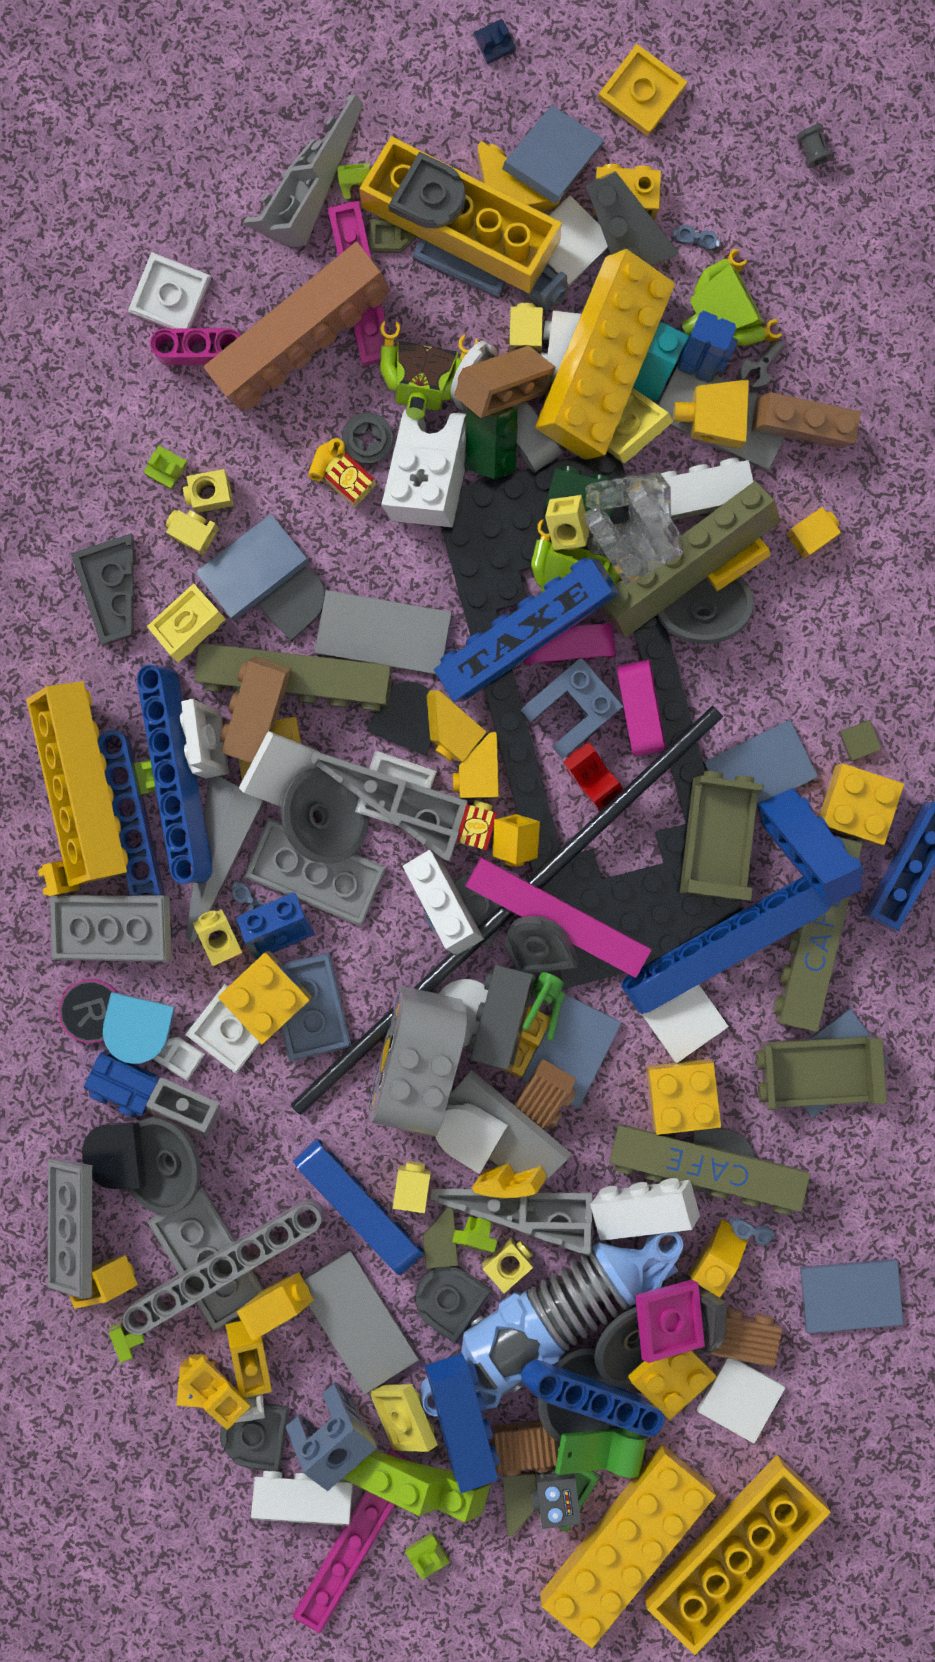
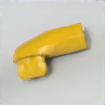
[308,438,346,482]

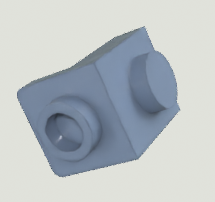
[518,267,568,312]

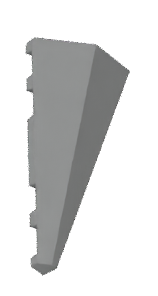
[243,94,363,247]
[310,751,468,861]
[185,776,266,943]
[430,1189,594,1256]

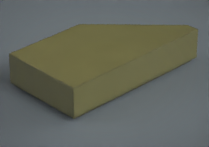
[369,219,418,253]
[423,1206,458,1269]
[503,1471,536,1537]

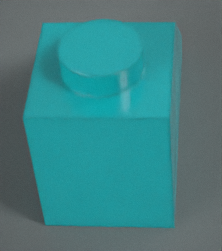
[632,322,689,402]

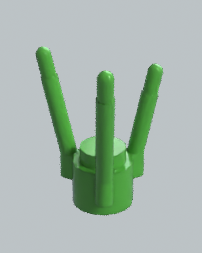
[523,972,566,1041]

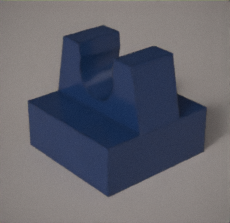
[474,19,516,64]

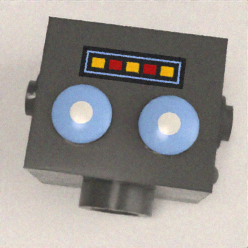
[531,1469,581,1529]

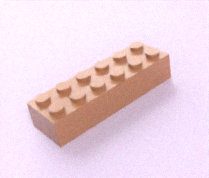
[203,241,390,411]

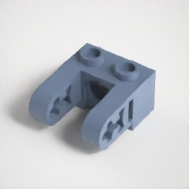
[520,657,623,759]
[286,1382,377,1491]

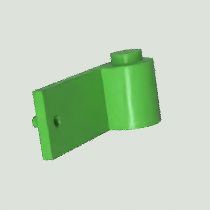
[555,1428,647,1478]

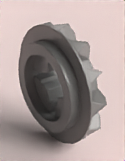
[342,412,393,464]

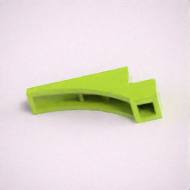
[342,1450,491,1523]

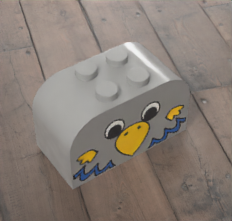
[368,985,467,1137]

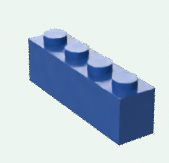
[759,788,864,906]
[862,802,935,931]
[425,1353,500,1493]

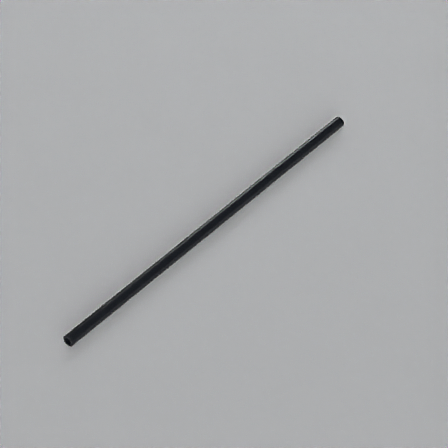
[291,705,723,1115]

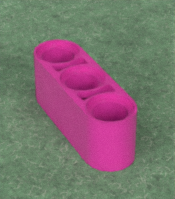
[150,328,241,365]
[523,624,616,666]
[617,659,666,757]

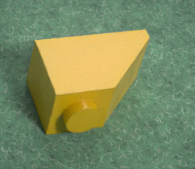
[427,690,486,762]
[453,732,499,799]
[688,1219,749,1298]
[69,1255,138,1309]
[236,1272,314,1341]
[225,1321,272,1398]

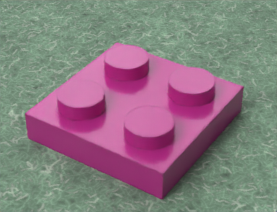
[635,1280,705,1363]

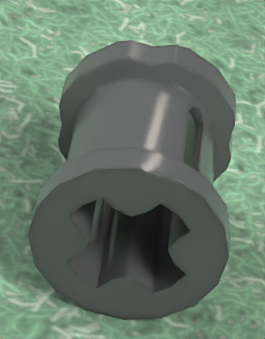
[796,124,834,168]

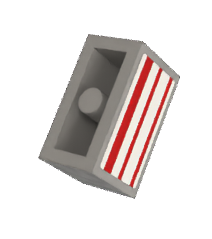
[146,1077,221,1140]

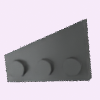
[586,171,679,266]
[71,533,134,646]

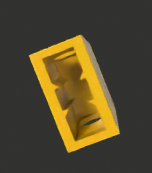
[673,380,749,449]

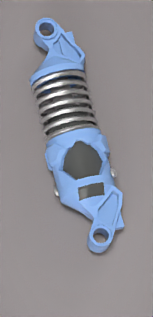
[421,1232,683,1416]

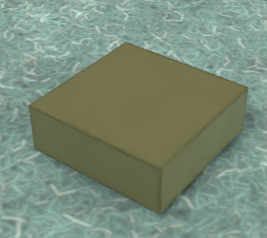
[839,720,882,761]

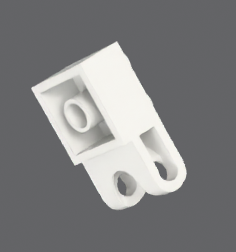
[381,409,466,527]

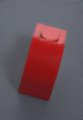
[563,742,623,812]

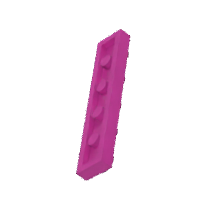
[328,201,388,366]

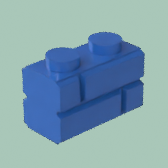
[677,310,738,382]
[84,1051,160,1117]

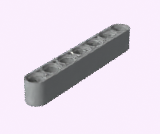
[123,1199,324,1335]

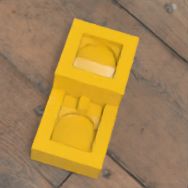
[500,1006,551,1079]
[471,1163,547,1198]
[178,1356,251,1430]

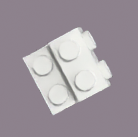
[180,699,229,779]

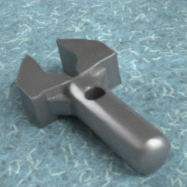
[738,340,784,393]

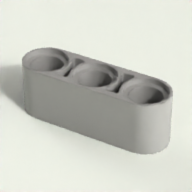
[512,401,562,473]

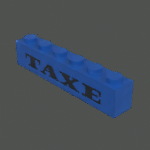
[433,558,620,702]

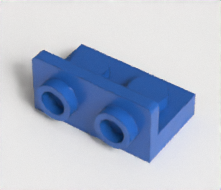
[237,892,315,960]

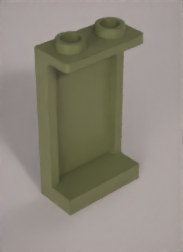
[680,771,764,901]
[756,1035,887,1110]

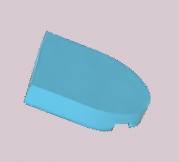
[103,992,176,1064]

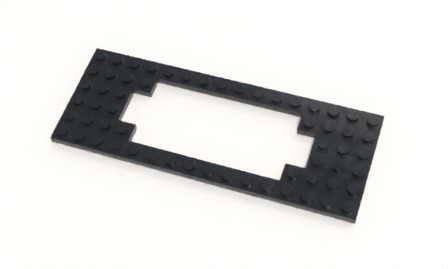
[441,451,743,989]

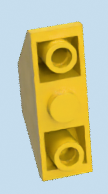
[477,141,561,212]

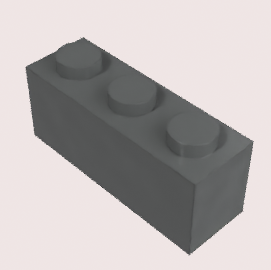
[468,965,536,1071]

